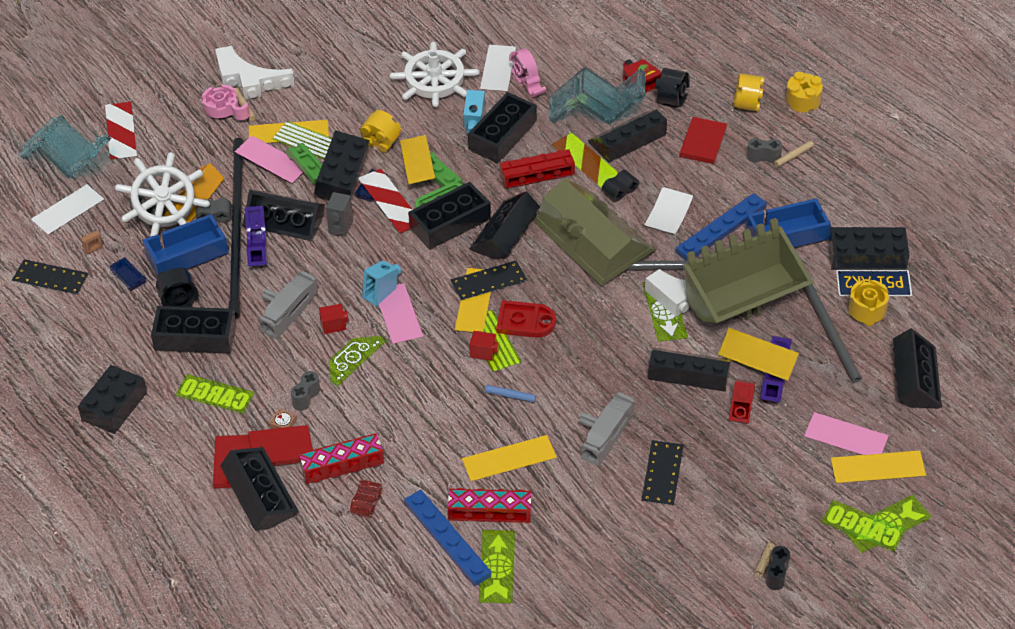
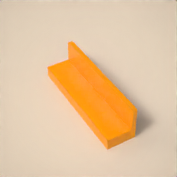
[163,163,224,223]

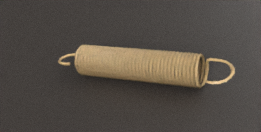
[754,539,777,580]

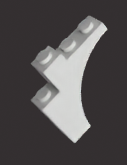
[215,46,295,100]
[645,269,695,317]

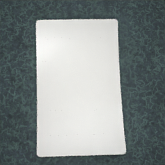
[644,187,693,234]

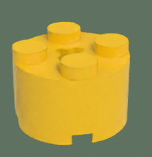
[786,71,823,112]
[733,73,764,112]
[360,110,402,153]
[848,280,889,326]

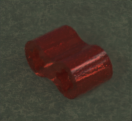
[350,479,383,518]

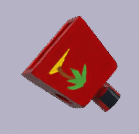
[623,59,662,98]

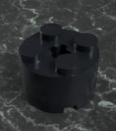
[655,68,690,106]
[156,267,199,307]

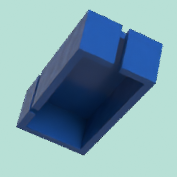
[746,198,831,247]
[142,214,228,276]

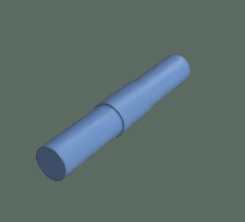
[485,385,536,403]

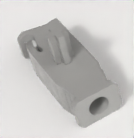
[258,271,318,339]
[579,392,634,467]

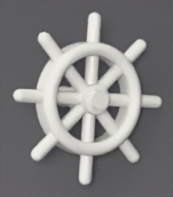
[389,42,480,107]
[115,152,210,237]

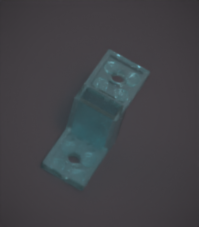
[549,67,646,125]
[18,115,112,179]

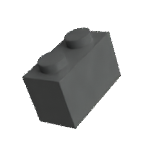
[326,192,353,237]

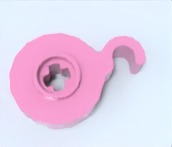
[509,48,546,98]
[202,84,250,120]

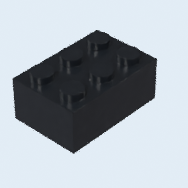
[78,365,147,434]

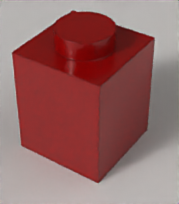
[319,304,349,334]
[469,330,500,361]

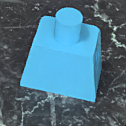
[464,90,486,134]
[362,261,401,306]

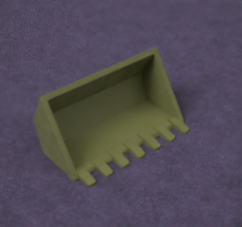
[534,178,657,286]
[683,218,814,323]

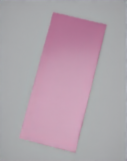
[235,136,303,183]
[379,283,423,344]
[804,412,889,455]

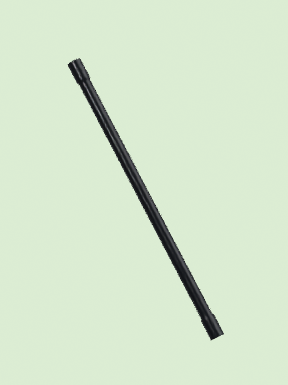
[228,138,244,319]

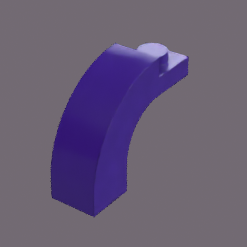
[245,205,267,266]
[760,336,792,402]

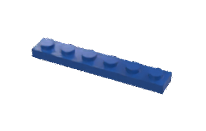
[675,193,767,260]
[404,489,492,587]

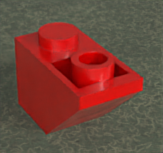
[729,379,756,423]

